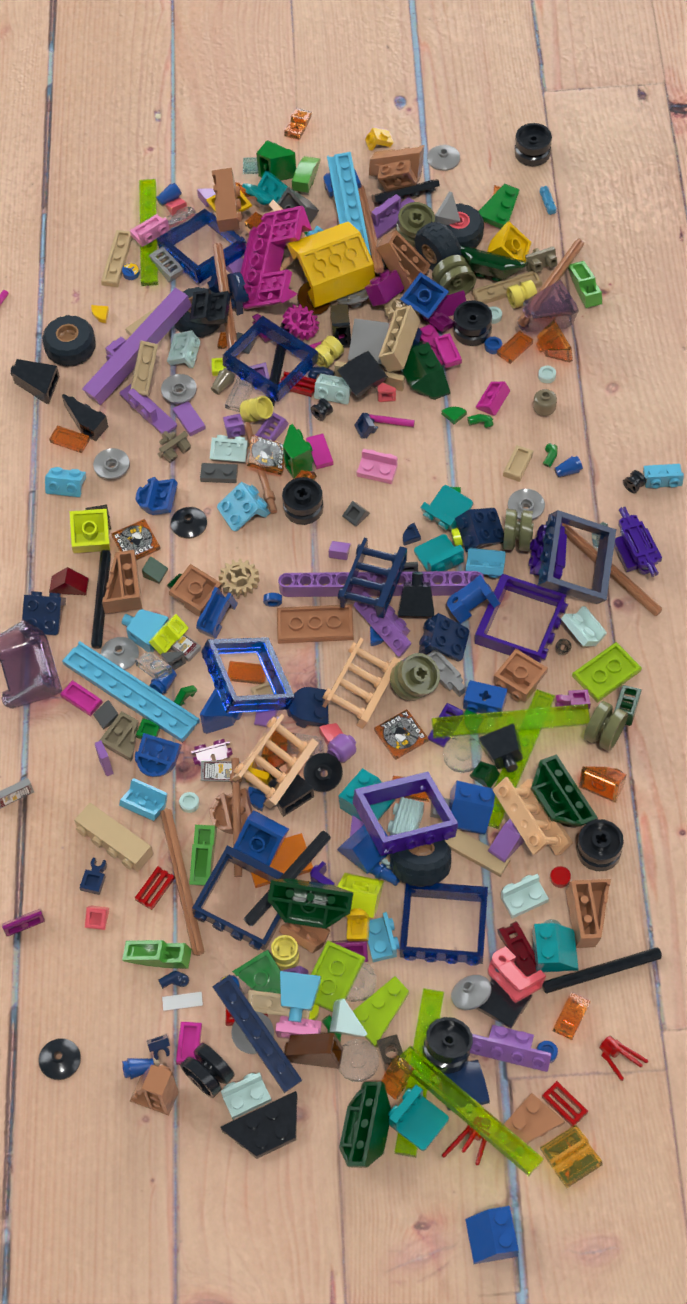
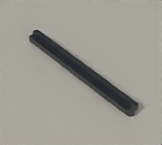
[266,322,290,407]
[91,550,111,649]
[244,831,331,927]
[542,947,662,993]

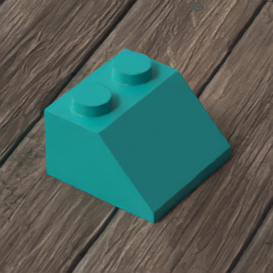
[338,768,396,821]
[532,923,579,972]

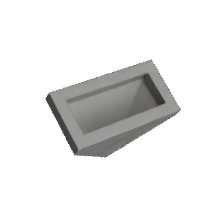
[435,191,460,225]

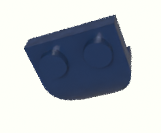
[227,272,249,316]
[287,687,329,728]

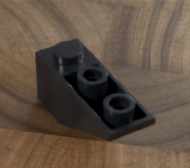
[62,394,109,441]

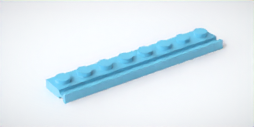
[327,152,371,256]
[62,641,200,743]

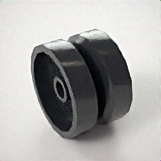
[515,123,552,166]
[453,300,492,346]
[282,477,324,525]
[577,819,624,872]
[422,1017,473,1074]
[180,1043,234,1098]

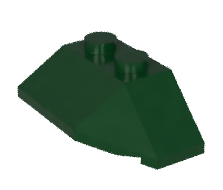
[461,246,528,281]
[400,341,450,400]
[531,754,598,826]
[268,879,353,929]
[339,1081,391,1168]

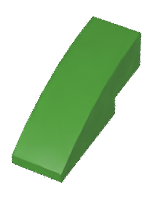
[292,156,320,193]
[568,261,602,308]
[189,824,217,886]
[122,940,192,969]

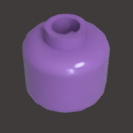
[327,734,356,763]

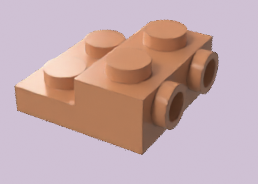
[169,564,222,617]
[493,649,548,703]

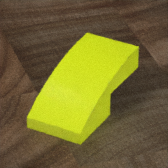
[149,614,189,655]

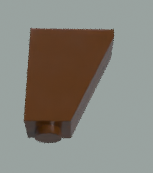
[284,1033,344,1069]

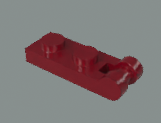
[497,921,536,977]

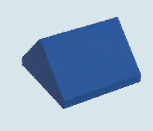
[337,825,388,874]

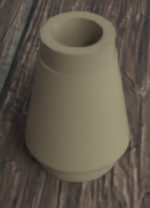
[211,368,235,395]

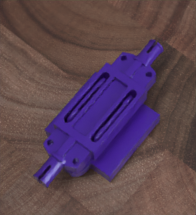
[614,507,662,577]
[529,523,567,579]

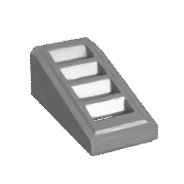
[149,247,184,282]

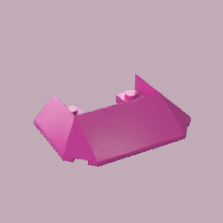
[241,206,312,309]

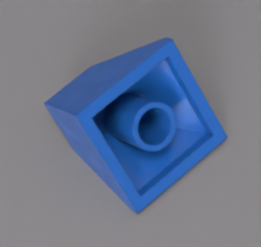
[400,272,449,320]
[200,683,243,734]

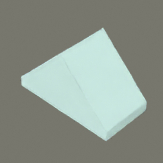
[330,999,367,1037]

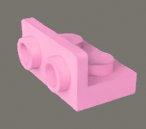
[357,449,398,484]
[275,1016,322,1039]

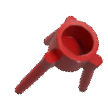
[599,1035,648,1081]
[442,1117,491,1165]

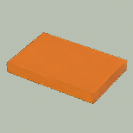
[251,833,313,888]

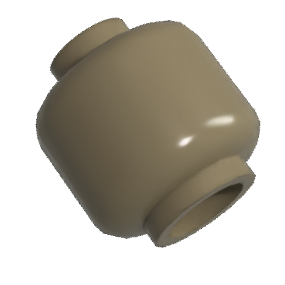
[533,389,557,416]

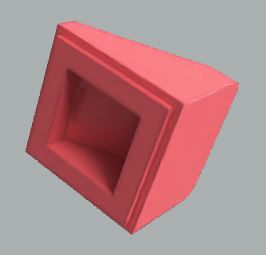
[165,198,188,216]
[377,383,396,402]
[319,723,343,746]
[85,905,109,930]

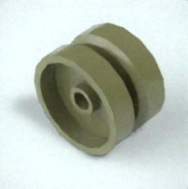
[395,202,435,247]
[432,255,476,295]
[503,509,534,552]
[390,653,440,701]
[584,701,628,752]

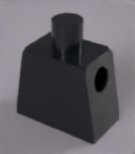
[398,572,434,617]
[479,723,523,772]
[268,767,314,817]

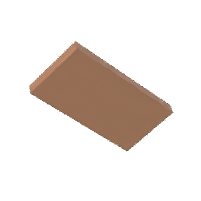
[277,604,354,644]

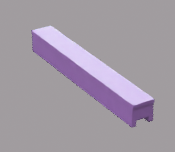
[82,287,191,405]

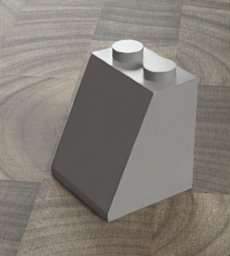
[348,318,390,368]

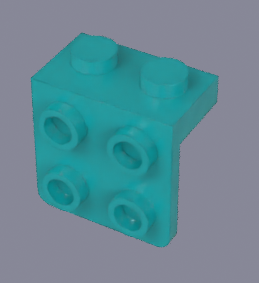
[242,171,288,205]
[420,485,474,530]
[414,534,464,571]
[389,1085,449,1151]

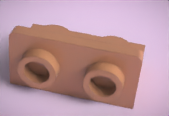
[378,159,417,192]
[279,923,330,954]

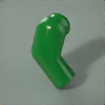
[467,414,494,428]
[543,443,558,468]

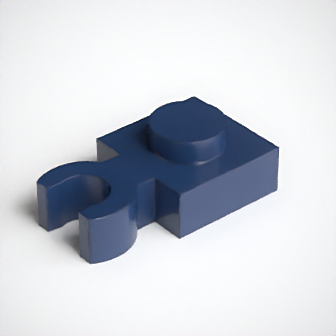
[79,857,107,895]

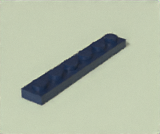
[212,975,302,1094]

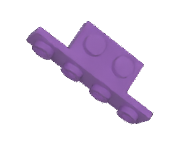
[371,194,415,239]
[119,384,177,434]
[354,592,411,657]
[470,1025,551,1072]

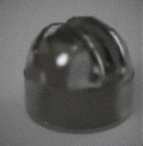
[555,639,572,656]

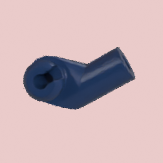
[308,366,335,379]
[158,971,189,989]

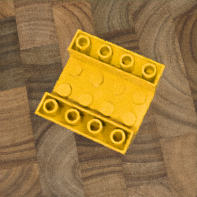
[287,221,375,308]

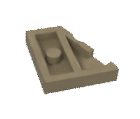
[99,711,138,761]

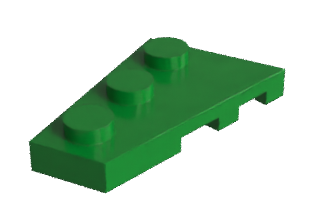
[479,183,520,229]
[232,949,281,994]

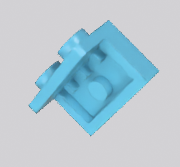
[45,467,86,497]
[466,548,506,578]
[119,778,167,821]

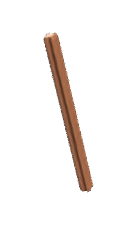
[358,185,384,274]
[518,238,584,327]
[213,243,241,370]
[562,523,662,616]
[160,808,205,956]

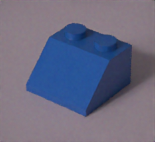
[448,781,495,835]
[233,810,289,866]
[465,1206,519,1264]

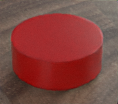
[550,866,571,888]

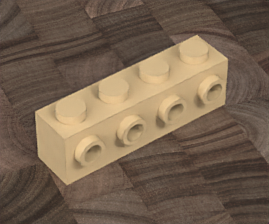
[379,305,420,372]
[74,803,153,872]

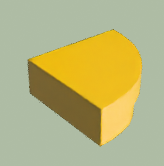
[91,305,109,323]

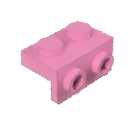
[130,214,169,247]

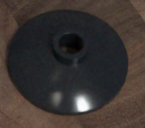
[171,507,207,539]
[303,753,343,792]
[38,1038,81,1080]

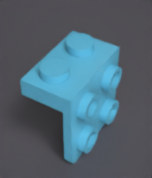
[217,482,270,532]

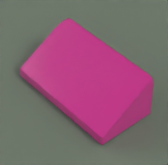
[476,381,510,416]

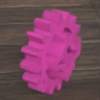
[282,304,320,340]

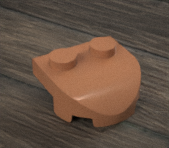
[210,788,253,834]

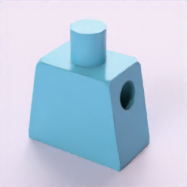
[122,609,169,654]
[280,971,321,1022]

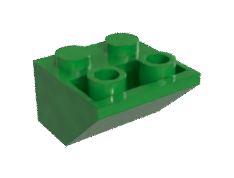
[256,140,296,181]
[283,424,314,479]

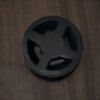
[310,398,333,421]
[623,470,646,493]

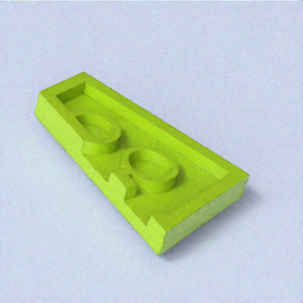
[353,976,409,1049]

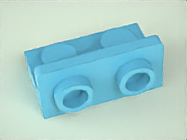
[643,464,684,488]
[367,912,400,962]

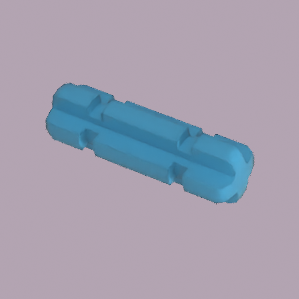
[540,186,557,215]

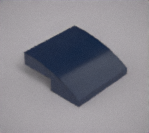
[437,1060,490,1111]

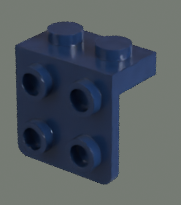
[455,508,504,552]
[21,591,66,635]
[418,613,470,661]

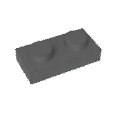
[200,463,238,483]

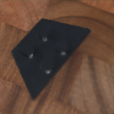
[221,1091,298,1159]

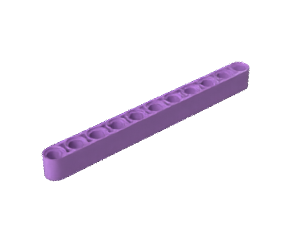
[278,571,484,597]

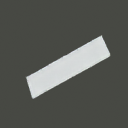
[162,992,203,1011]

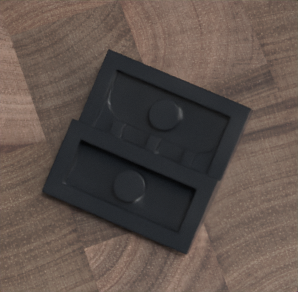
[190,289,231,324]
[337,351,388,398]
[476,979,533,1029]

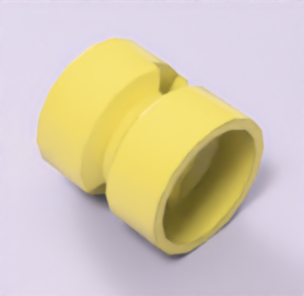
[506,280,537,309]
[311,335,344,368]
[239,396,273,423]
[271,935,300,971]

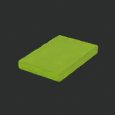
[572,642,642,703]
[311,941,366,1013]

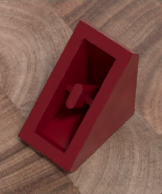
[49,567,89,596]

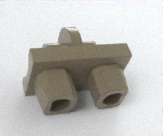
[525,246,558,273]
[158,431,191,463]

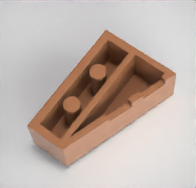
[369,145,425,184]
[211,168,242,232]
[376,230,431,294]
[102,550,142,614]
[566,879,611,948]
[130,1065,179,1116]

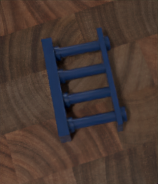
[338,537,407,618]

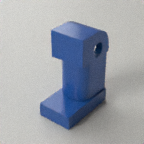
[447,574,501,624]
[196,587,238,639]

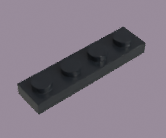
[371,179,440,205]

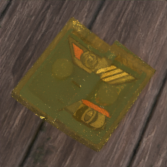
[540,1125,603,1188]

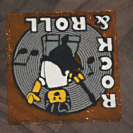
[247,435,284,475]
[111,519,161,560]
[374,709,428,760]

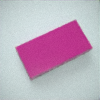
[433,333,462,368]
[306,433,334,470]
[60,680,103,717]
[176,1022,202,1065]

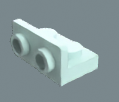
[167,330,200,368]
[314,374,352,404]
[210,435,249,463]
[561,606,607,646]
[501,874,549,919]
[221,1072,272,1119]

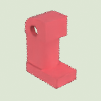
[488,946,546,1003]

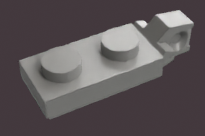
[427,650,466,697]

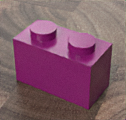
[365,269,405,306]

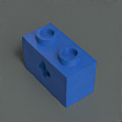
[463,680,507,718]

